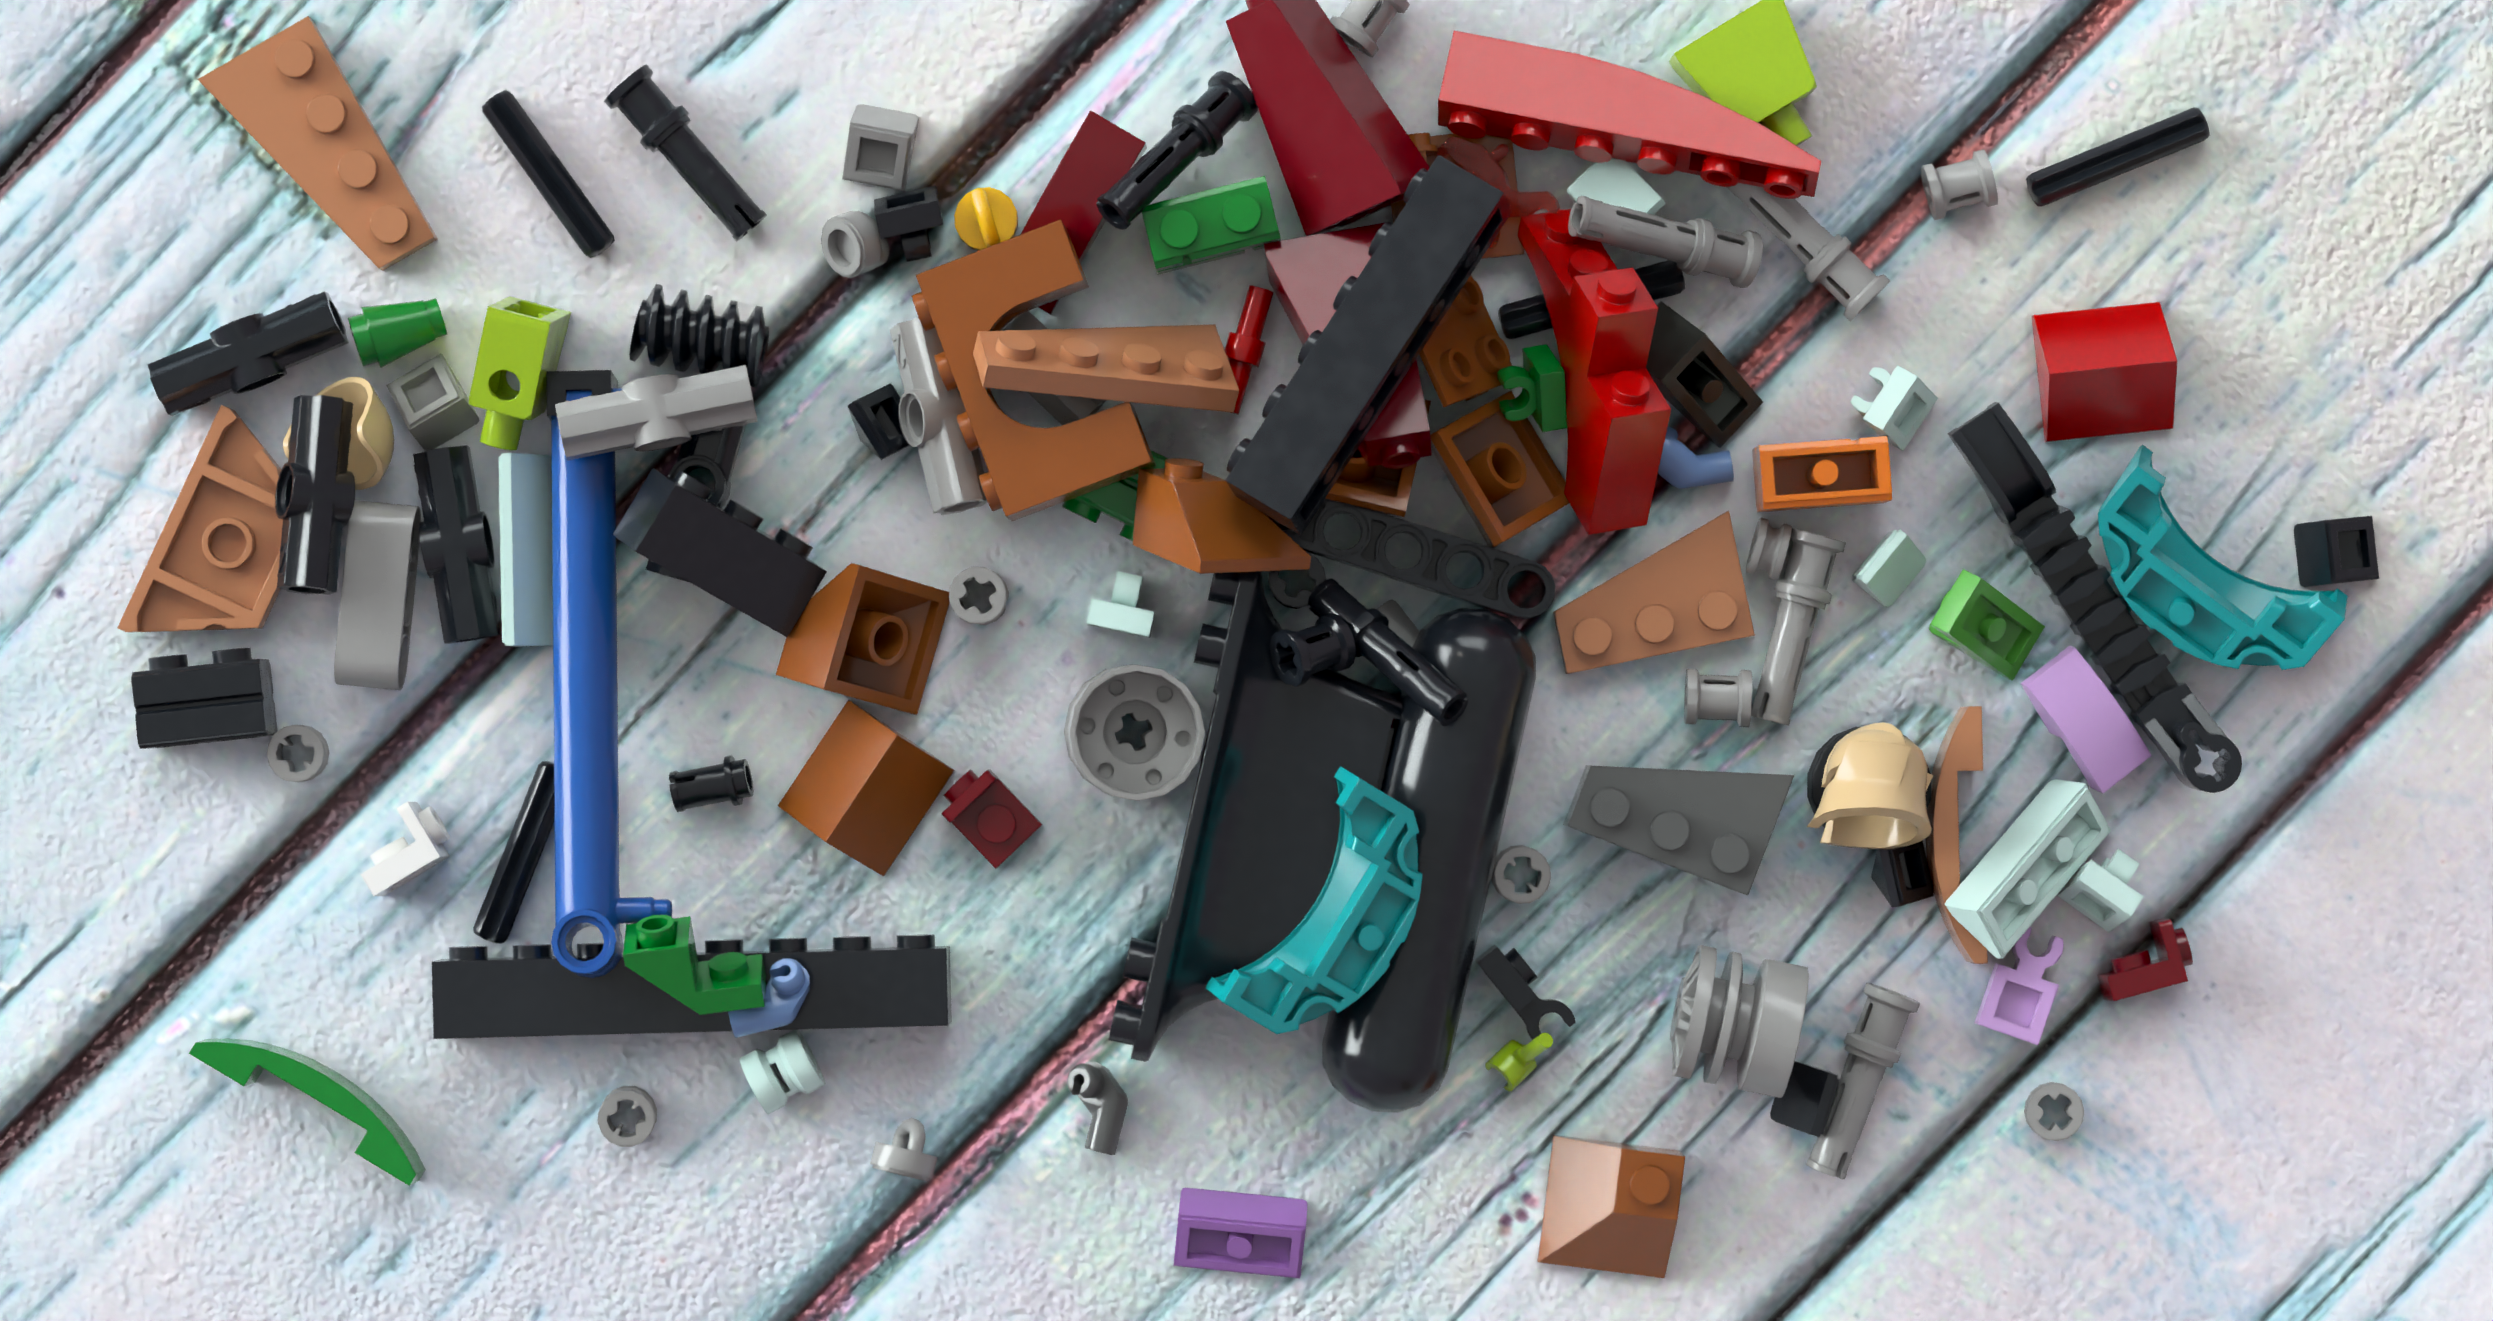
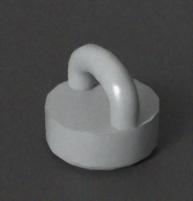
[821,211,889,278]
[870,1118,938,1181]

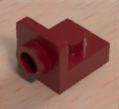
[941,769,1043,869]
[2097,918,2193,1001]

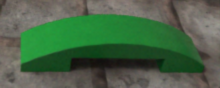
[189,1038,426,1186]

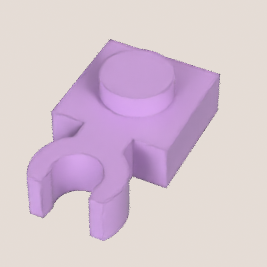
[1974,927,2064,1045]

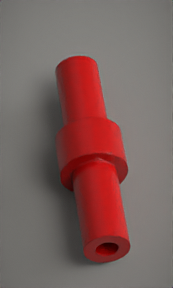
[1224,285,1274,415]

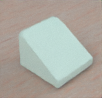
[1567,158,1666,215]
[1852,529,1926,607]

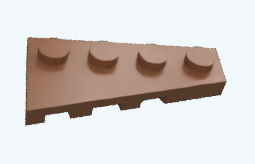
[198,16,438,271]
[973,324,1239,413]

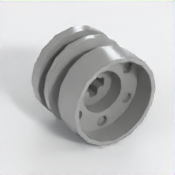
[1064,664,1205,801]
[1670,945,1809,1098]

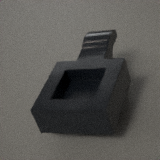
[1475,945,1576,1040]

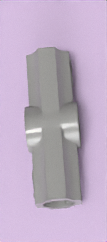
[890,317,988,515]
[555,365,758,461]

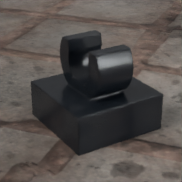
[874,185,943,262]

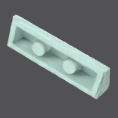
[498,453,553,647]
[1945,779,2111,959]

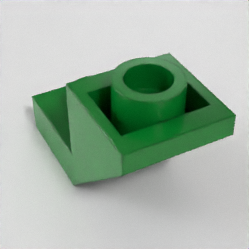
[623,915,766,1015]

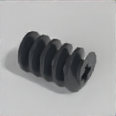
[629,284,769,388]

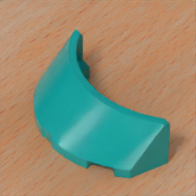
[2098,444,2348,670]
[1205,766,1423,1034]

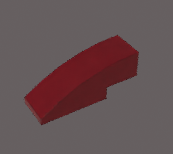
[1020,110,1147,315]

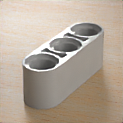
[334,500,421,690]

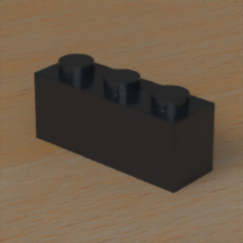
[613,468,827,637]

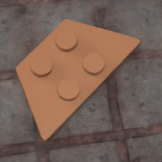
[117,405,283,633]

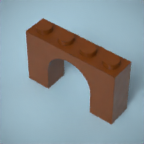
[912,220,1157,521]

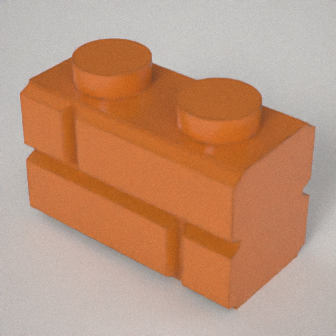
[1752,436,1892,512]

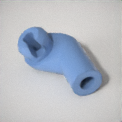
[1658,426,1734,489]
[728,958,810,1038]

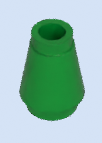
[348,298,447,368]

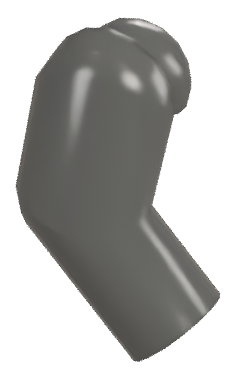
[1067,1061,1128,1155]

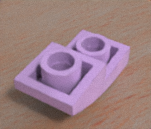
[2020,646,2152,793]

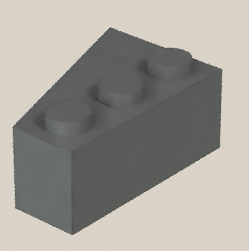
[1563,765,1794,895]

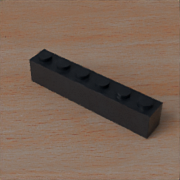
[1225,155,1512,536]

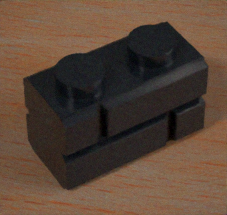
[131,648,277,749]

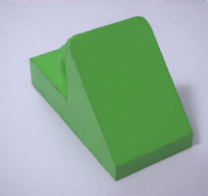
[1929,569,2045,681]

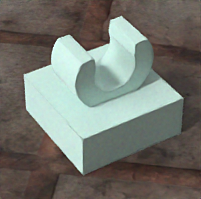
[1851,365,1938,451]
[1086,571,1155,638]
[2057,849,2144,932]

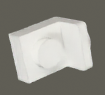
[361,801,450,896]

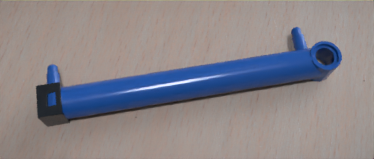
[547,370,672,978]

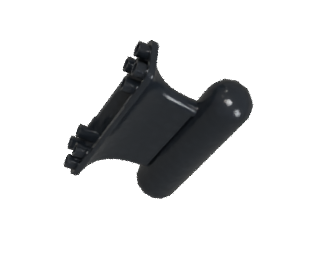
[1109,571,1536,1113]

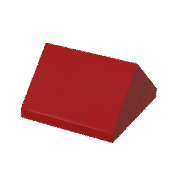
[2031,302,2177,442]

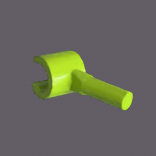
[1485,1033,1553,1091]

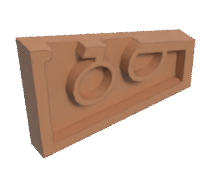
[1553,511,1755,674]

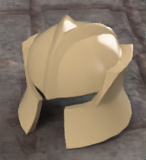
[1807,722,1934,849]

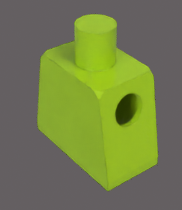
[1669,0,1817,146]
[469,296,571,450]

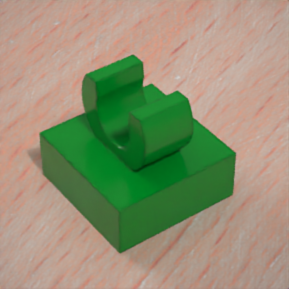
[1497,344,1567,432]

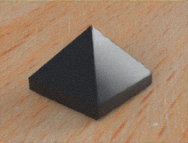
[848,383,910,460]
[1871,840,1934,908]

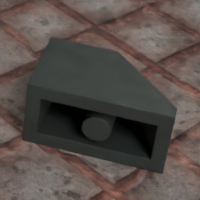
[1646,301,1763,448]

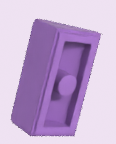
[1173,1188,1308,1278]

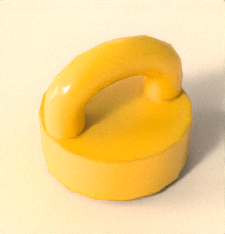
[954,187,1018,251]

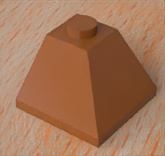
[1132,458,1311,574]
[776,563,950,715]
[1537,1135,1685,1278]

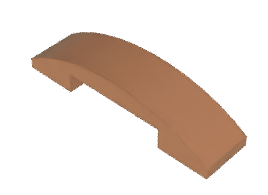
[1925,706,1988,964]

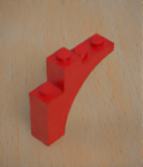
[1517,209,1671,535]

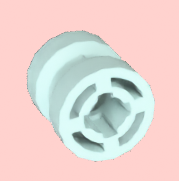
[739,1030,826,1114]

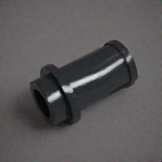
[669,755,754,812]

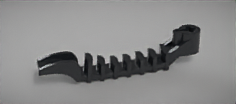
[1948,402,2242,793]

